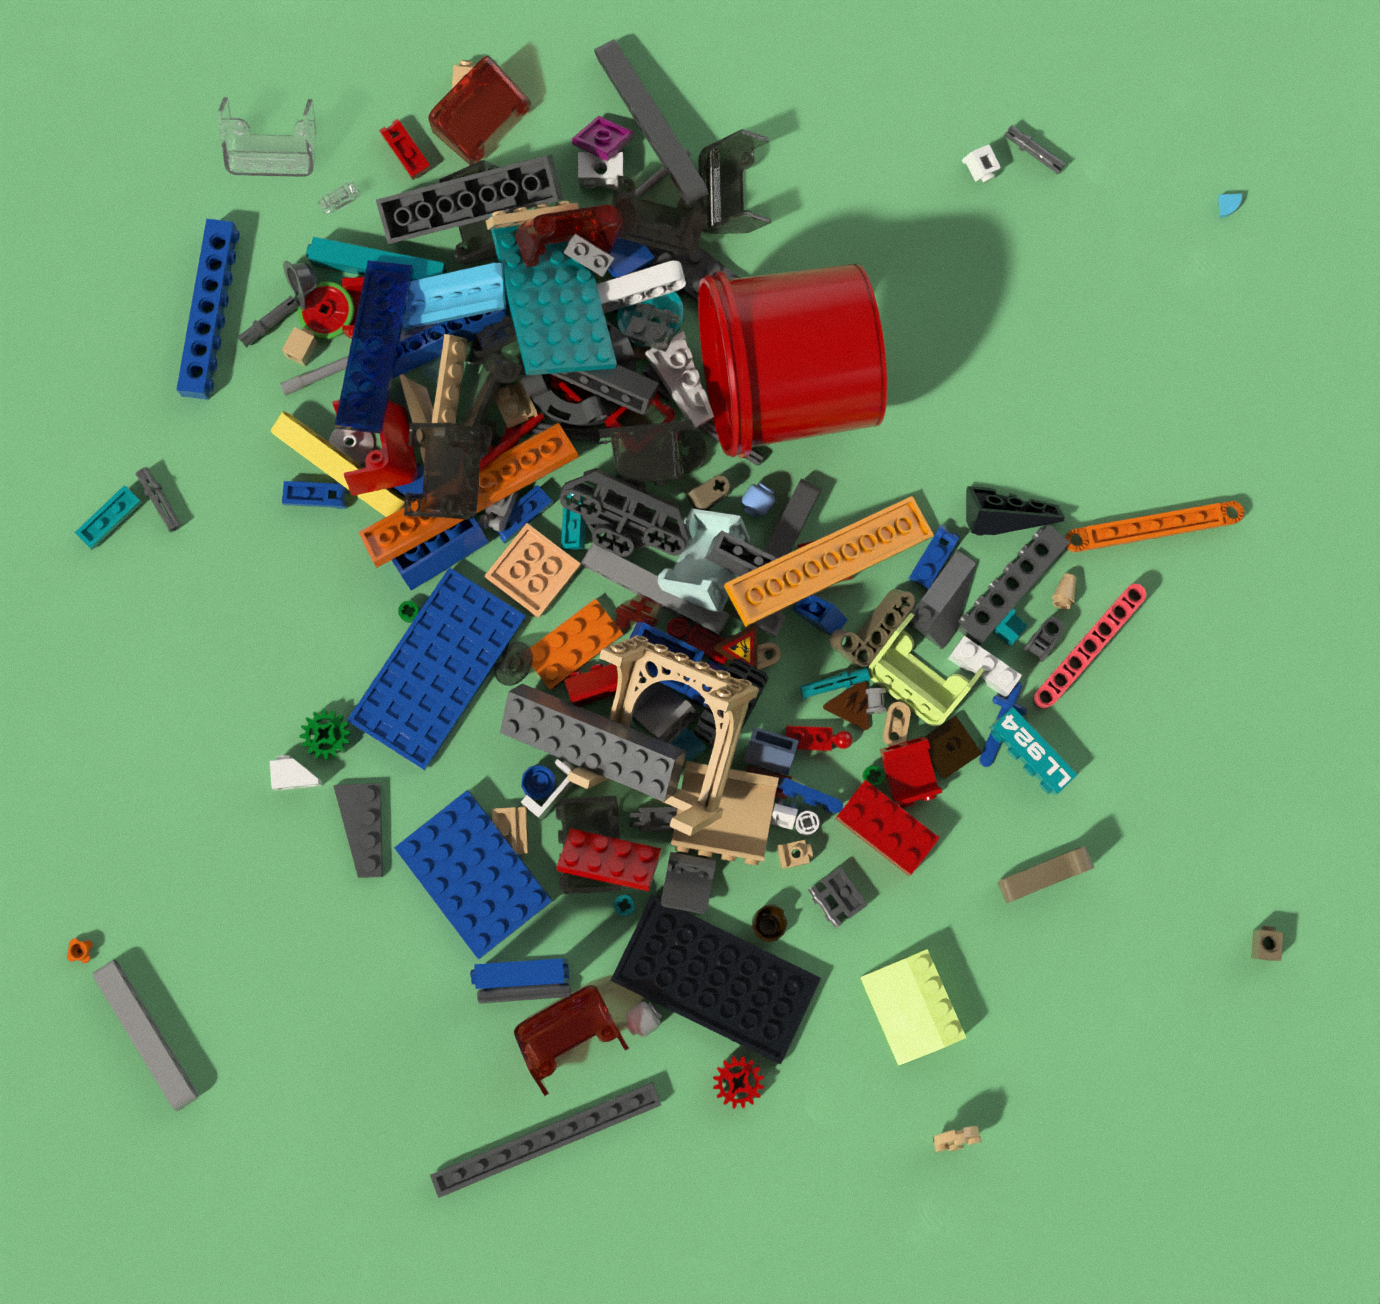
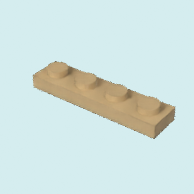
[486,201,579,230]
[431,334,468,429]

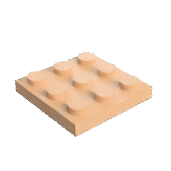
[485,523,581,619]

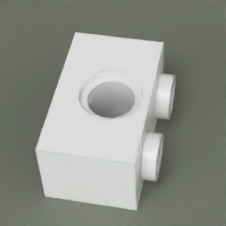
[578,152,623,189]

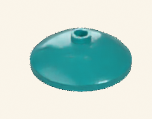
[617,292,684,347]

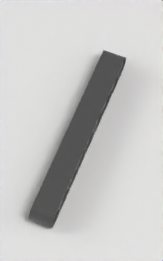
[594,39,709,205]

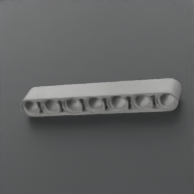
[581,543,731,637]
[93,959,199,1111]

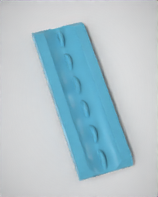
[388,263,506,332]

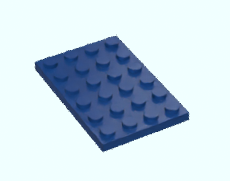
[394,790,553,959]

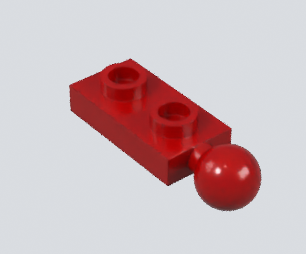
[786,726,853,752]

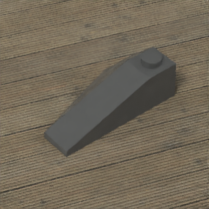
[908,550,976,649]

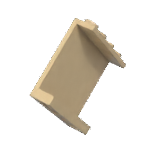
[671,761,779,866]

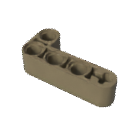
[830,589,915,667]
[997,846,1095,903]

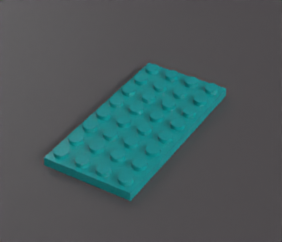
[489,213,617,375]

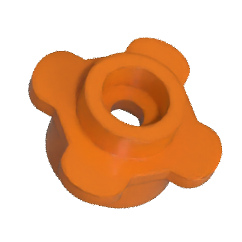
[67,938,93,963]

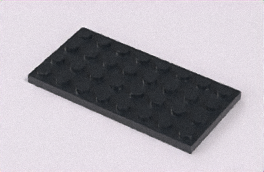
[610,895,821,1065]

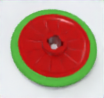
[298,281,355,339]

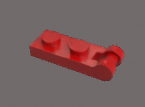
[379,119,431,180]

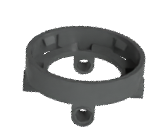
[521,321,636,428]

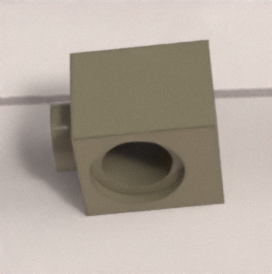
[1251,926,1283,961]

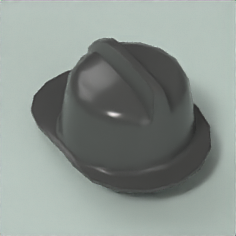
[283,261,317,311]

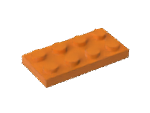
[522,599,624,691]

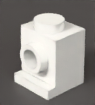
[962,144,1001,183]

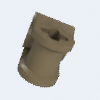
[686,476,730,511]

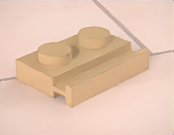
[491,380,538,428]
[492,807,529,854]

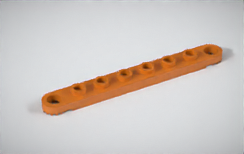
[1065,501,1244,553]

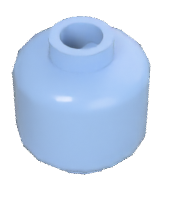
[742,482,775,517]

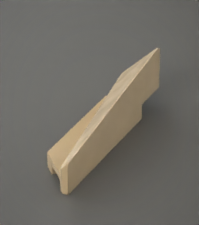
[399,374,445,478]

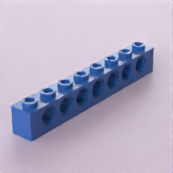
[176,218,240,400]

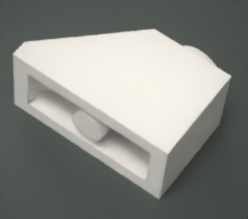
[270,755,323,791]

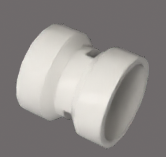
[795,811,819,836]

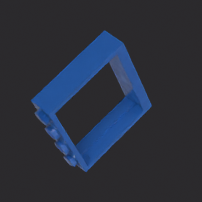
[470,958,569,989]

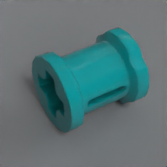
[614,895,635,917]

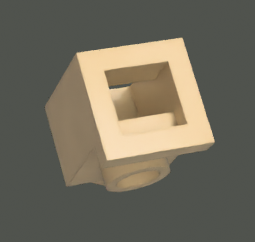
[777,840,813,870]

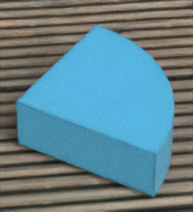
[1218,194,1242,218]

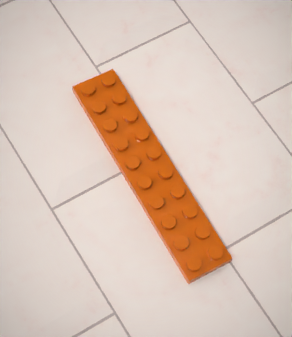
[358,423,579,568]

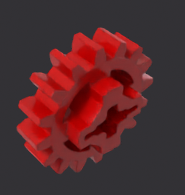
[713,1056,764,1109]

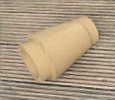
[1052,574,1076,609]

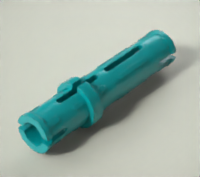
[800,667,870,699]

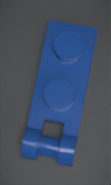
[282,481,348,509]
[490,485,553,544]
[908,524,961,590]
[777,778,843,813]

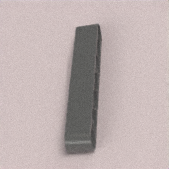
[732,478,822,626]

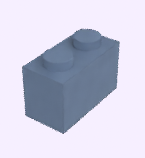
[743,727,799,775]

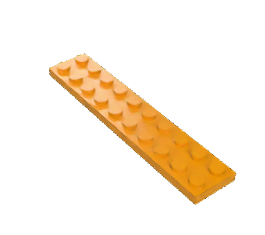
[723,496,934,627]

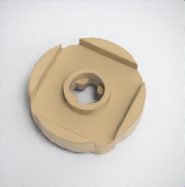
[932,1126,982,1153]

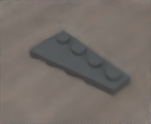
[333,783,383,878]

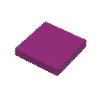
[572,116,634,161]

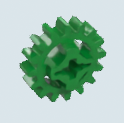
[300,709,352,760]

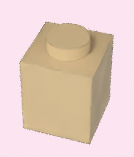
[282,327,318,366]

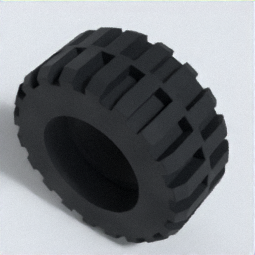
[694,659,769,746]

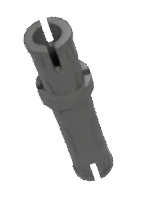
[1004,124,1066,175]
[237,295,299,348]
[135,467,182,532]

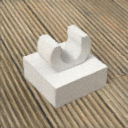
[770,799,798,830]

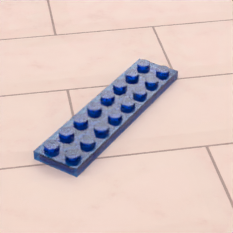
[335,260,414,434]

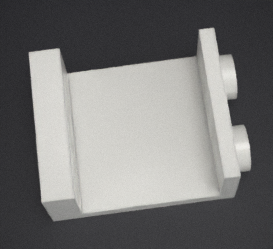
[521,759,576,821]

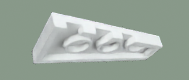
[645,331,714,430]

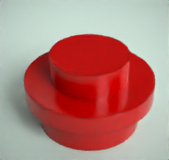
[667,617,690,640]

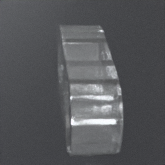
[318,182,360,214]

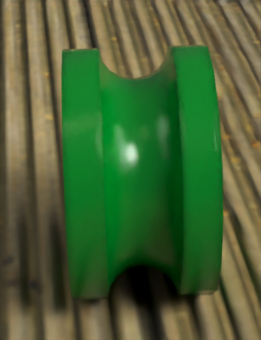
[398,601,420,623]
[862,765,884,787]

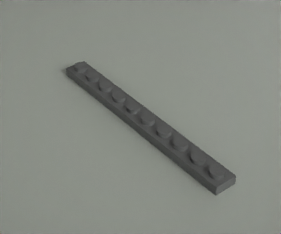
[430,1082,661,1198]

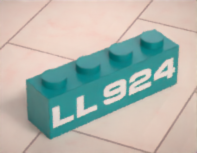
[989,707,1077,795]

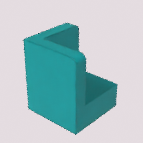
[993,608,1027,646]

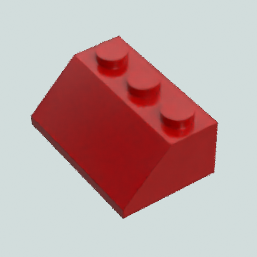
[564,664,618,707]

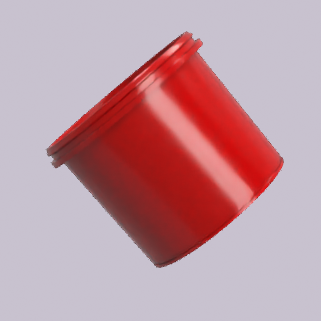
[698,264,887,459]

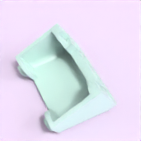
[658,508,750,612]

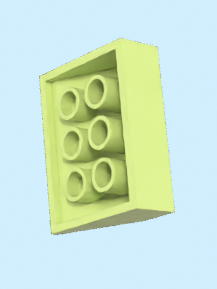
[860,949,966,1066]

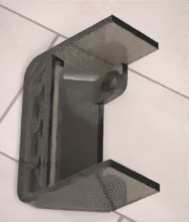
[698,129,771,234]

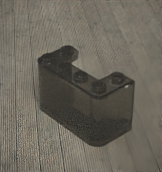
[556,796,622,895]

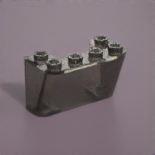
[404,423,481,520]

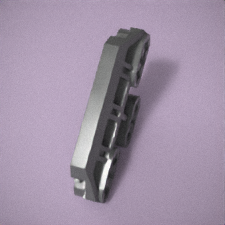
[560,468,689,557]

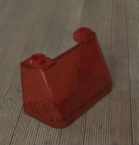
[428,56,531,166]
[515,205,623,267]

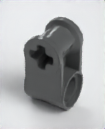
[1024,617,1064,662]

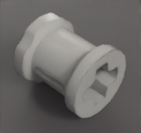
[866,688,887,714]

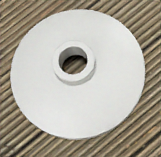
[329,422,374,465]

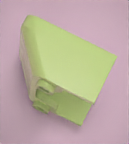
[868,613,985,726]

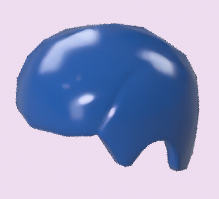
[521,764,556,800]

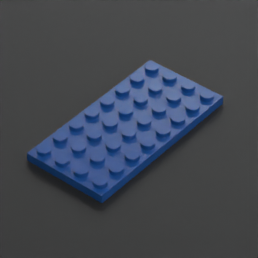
[347,567,526,771]

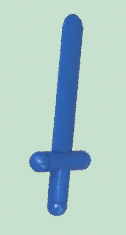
[979,682,1027,767]

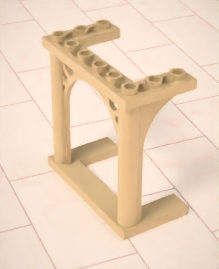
[568,636,759,836]

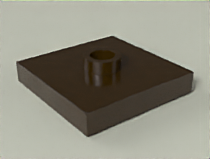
[925,716,982,780]

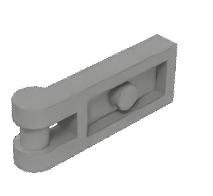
[479,490,520,532]

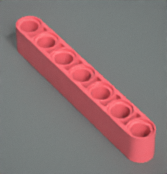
[1033,584,1146,709]

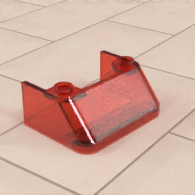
[514,985,629,1096]

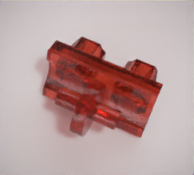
[615,597,659,629]

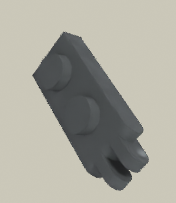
[629,807,678,832]

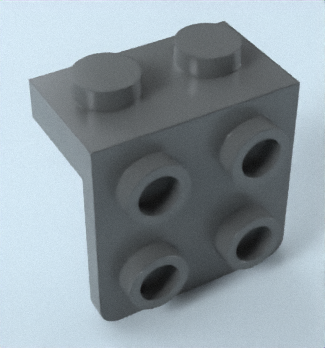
[661,852,716,914]

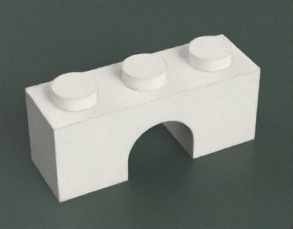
[948,636,1022,698]

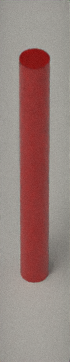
[471,412,544,475]

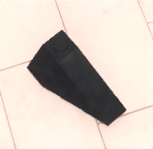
[966,486,1065,536]

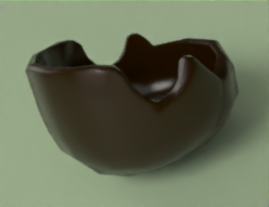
[752,904,788,942]

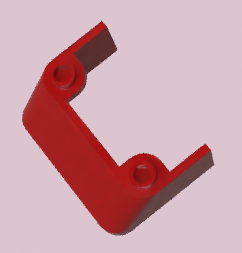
[332,394,418,496]

